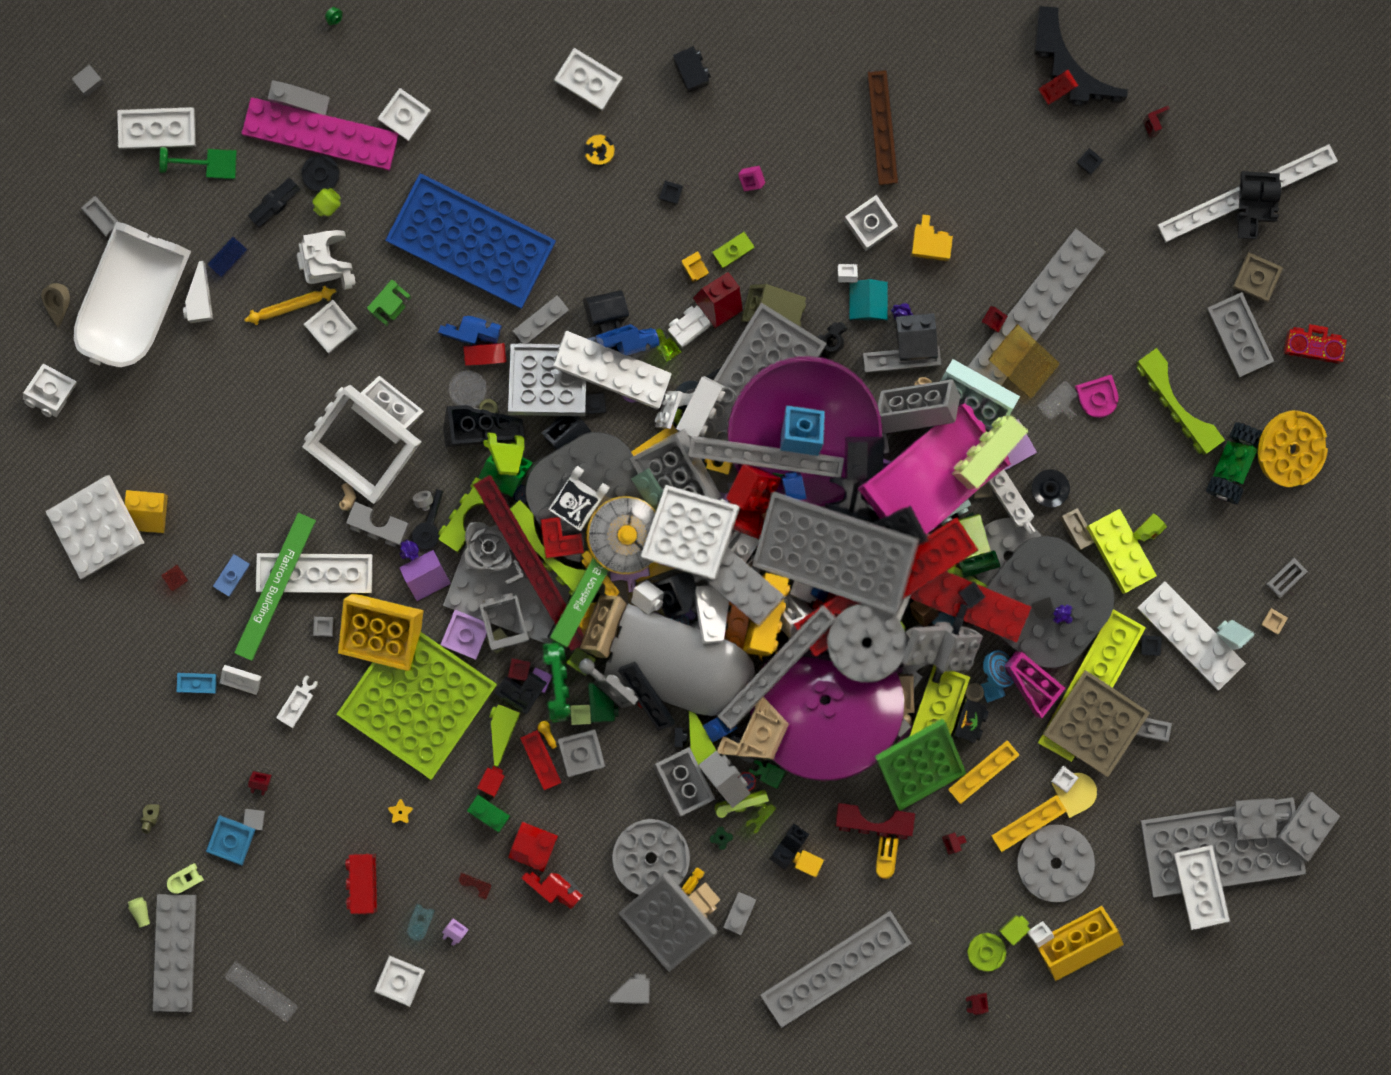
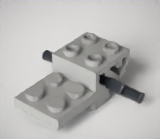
[901,604,983,683]

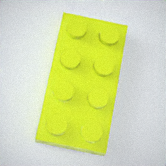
[1086,509,1157,594]
[909,665,970,737]

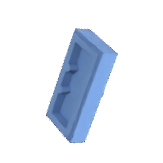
[213,554,250,597]

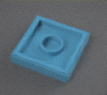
[206,815,256,865]

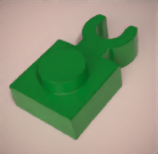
[750,760,786,789]

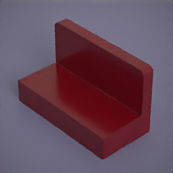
[1143,106,1170,139]

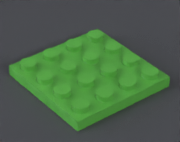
[875,718,967,811]

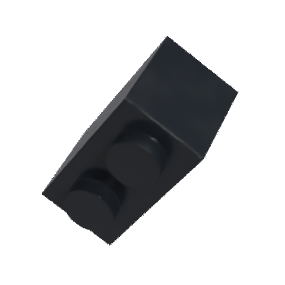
[673,46,711,93]

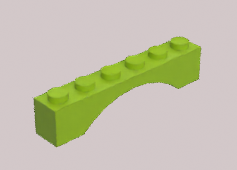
[1136,348,1225,455]
[510,500,585,596]

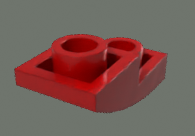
[463,343,506,366]

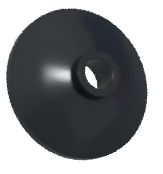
[1032,469,1070,508]

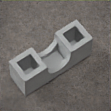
[346,502,410,547]

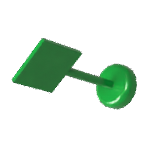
[159,147,236,179]

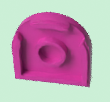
[1075,374,1119,418]

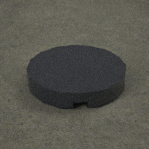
[302,155,340,193]

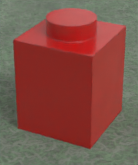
[477,766,506,797]

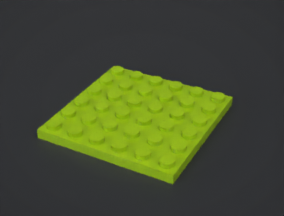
[336,632,498,780]

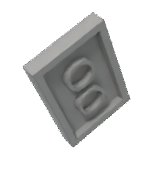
[1277,792,1340,862]

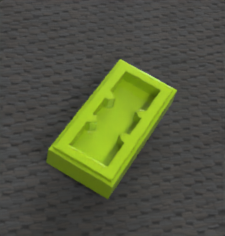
[712,232,755,269]

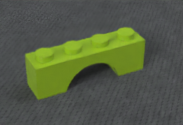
[438,477,500,553]

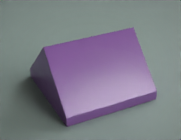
[399,550,451,601]

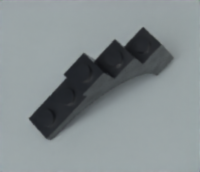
[1034,6,1128,107]

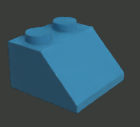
[780,406,825,456]

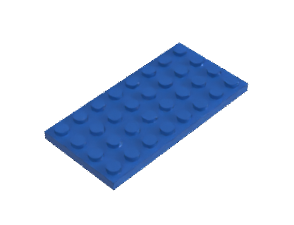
[385,173,556,309]

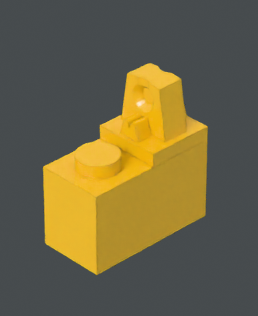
[911,215,953,261]

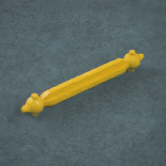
[245,286,336,325]

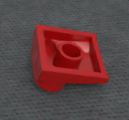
[508,822,558,872]

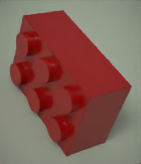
[346,854,377,914]

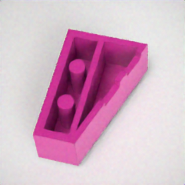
[1004,651,1065,718]

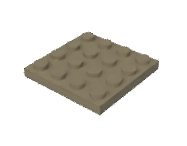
[1043,670,1150,777]

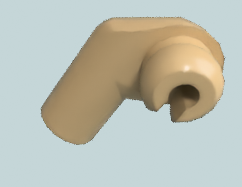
[339,483,356,511]

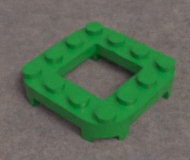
[543,643,571,723]

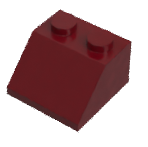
[693,272,743,328]

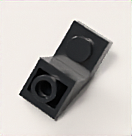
[769,824,810,870]

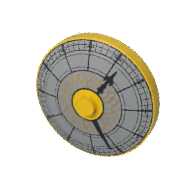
[586,497,656,574]

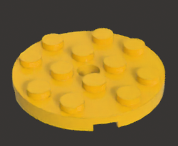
[1258,410,1328,487]

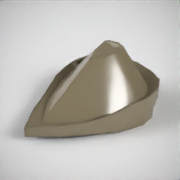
[41,283,70,327]

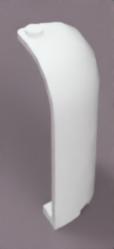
[74,221,191,367]

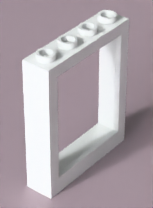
[302,385,421,504]

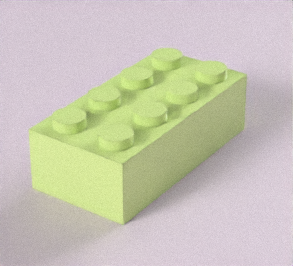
[952,415,1028,490]

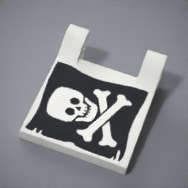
[549,466,610,531]

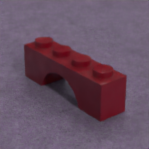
[835,803,915,840]

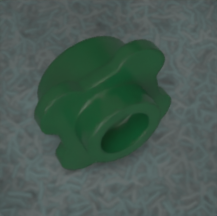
[710,827,733,850]

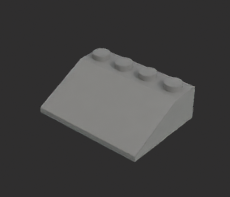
[630,429,721,500]

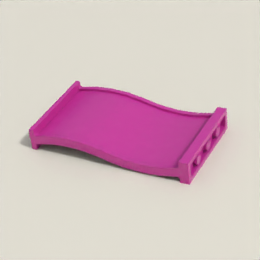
[858,403,1011,534]

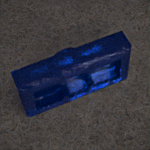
[207,237,247,278]

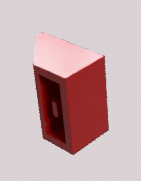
[726,464,781,512]

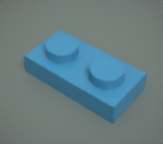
[177,673,217,694]

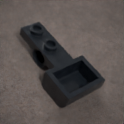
[583,290,629,356]

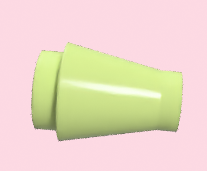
[128,897,150,927]

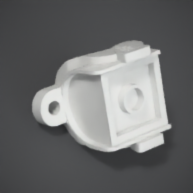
[296,230,355,290]

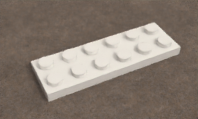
[552,331,672,410]
[256,553,373,593]
[1137,581,1246,691]

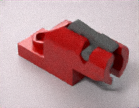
[522,872,583,909]

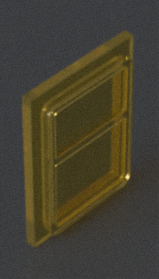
[988,324,1060,399]

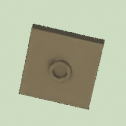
[1232,252,1283,303]

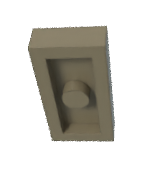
[1060,508,1094,551]

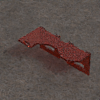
[459,872,492,899]

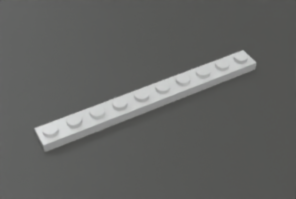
[1157,144,1337,243]

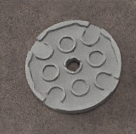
[975,518,1041,585]
[828,604,906,682]
[612,819,690,895]
[1017,825,1095,902]

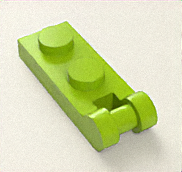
[714,789,769,818]

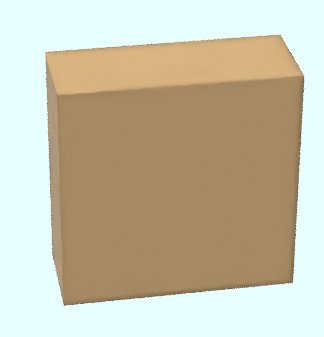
[1261,608,1288,635]

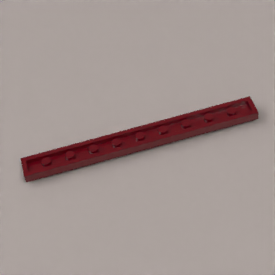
[473,475,584,651]

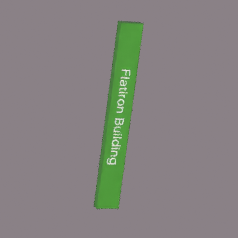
[234,513,316,661]
[550,558,608,647]

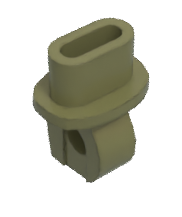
[140,804,160,834]

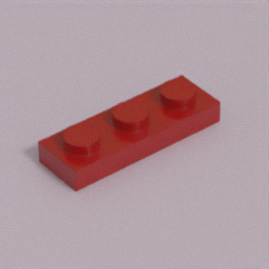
[520,730,562,791]

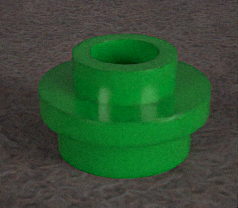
[325,7,343,25]

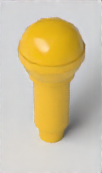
[537,721,557,749]

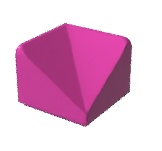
[738,166,765,192]

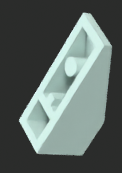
[1216,620,1255,650]

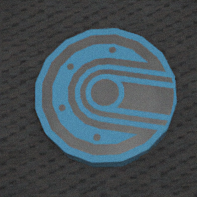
[983,650,1014,689]

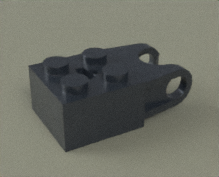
[824,477,881,522]

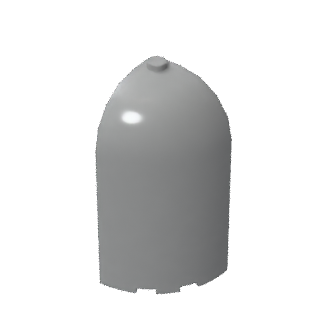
[604,604,755,716]

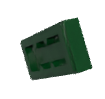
[959,550,1001,578]

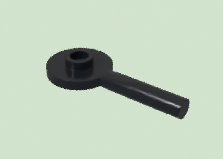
[412,489,444,549]

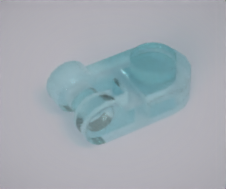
[407,904,435,940]

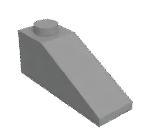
[268,80,330,115]

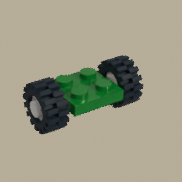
[1206,422,1262,504]

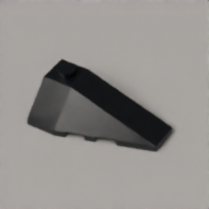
[443,405,525,448]

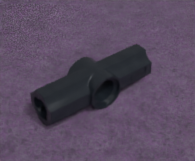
[248,177,301,228]

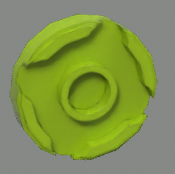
[967,933,1006,972]

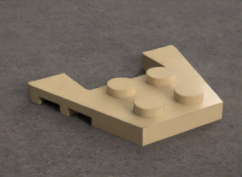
[717,697,789,759]

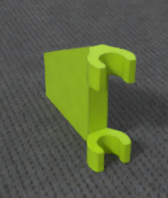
[483,433,524,475]

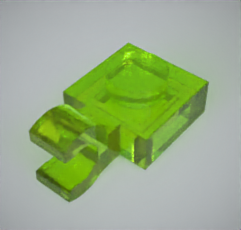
[656,328,681,362]
[746,804,776,833]

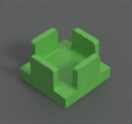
[367,280,411,327]

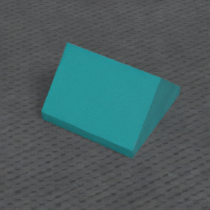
[849,279,888,320]

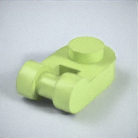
[167,863,204,894]

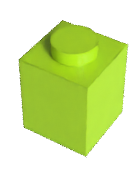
[999,915,1030,946]

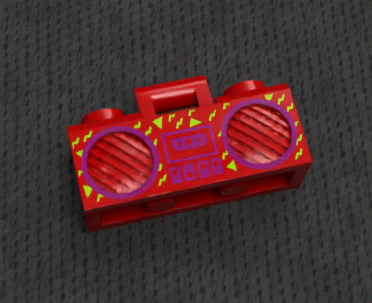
[1283,324,1347,364]

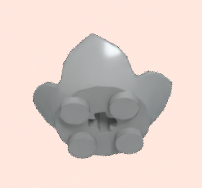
[464,522,513,571]

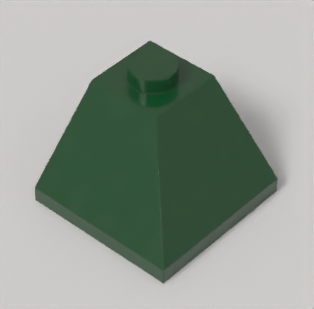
[588,683,619,723]

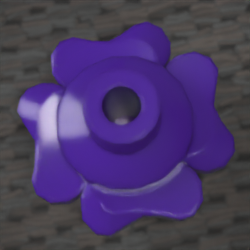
[891,303,913,320]
[400,539,419,561]
[1053,604,1073,624]

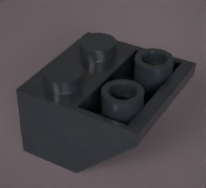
[542,416,592,451]

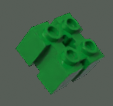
[478,455,533,497]

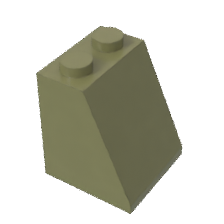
[741,284,806,326]

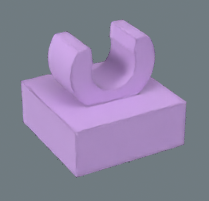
[443,919,469,945]

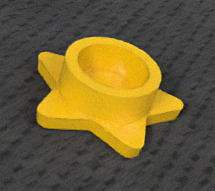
[388,799,413,823]

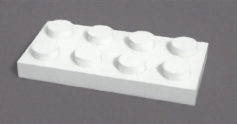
[118,107,196,149]
[1173,845,1230,930]

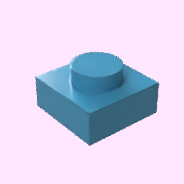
[981,682,1006,703]

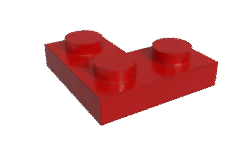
[540,517,584,558]

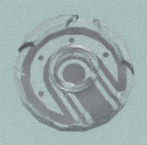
[449,370,487,408]

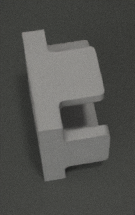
[558,729,605,777]

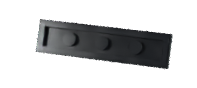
[618,662,675,731]

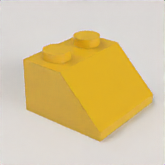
[125,490,168,533]

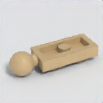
[898,674,914,725]

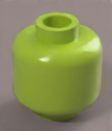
[312,188,341,217]

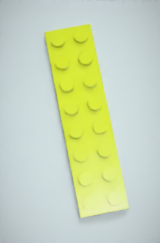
[1038,609,1146,762]

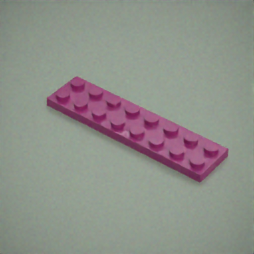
[242,97,399,171]

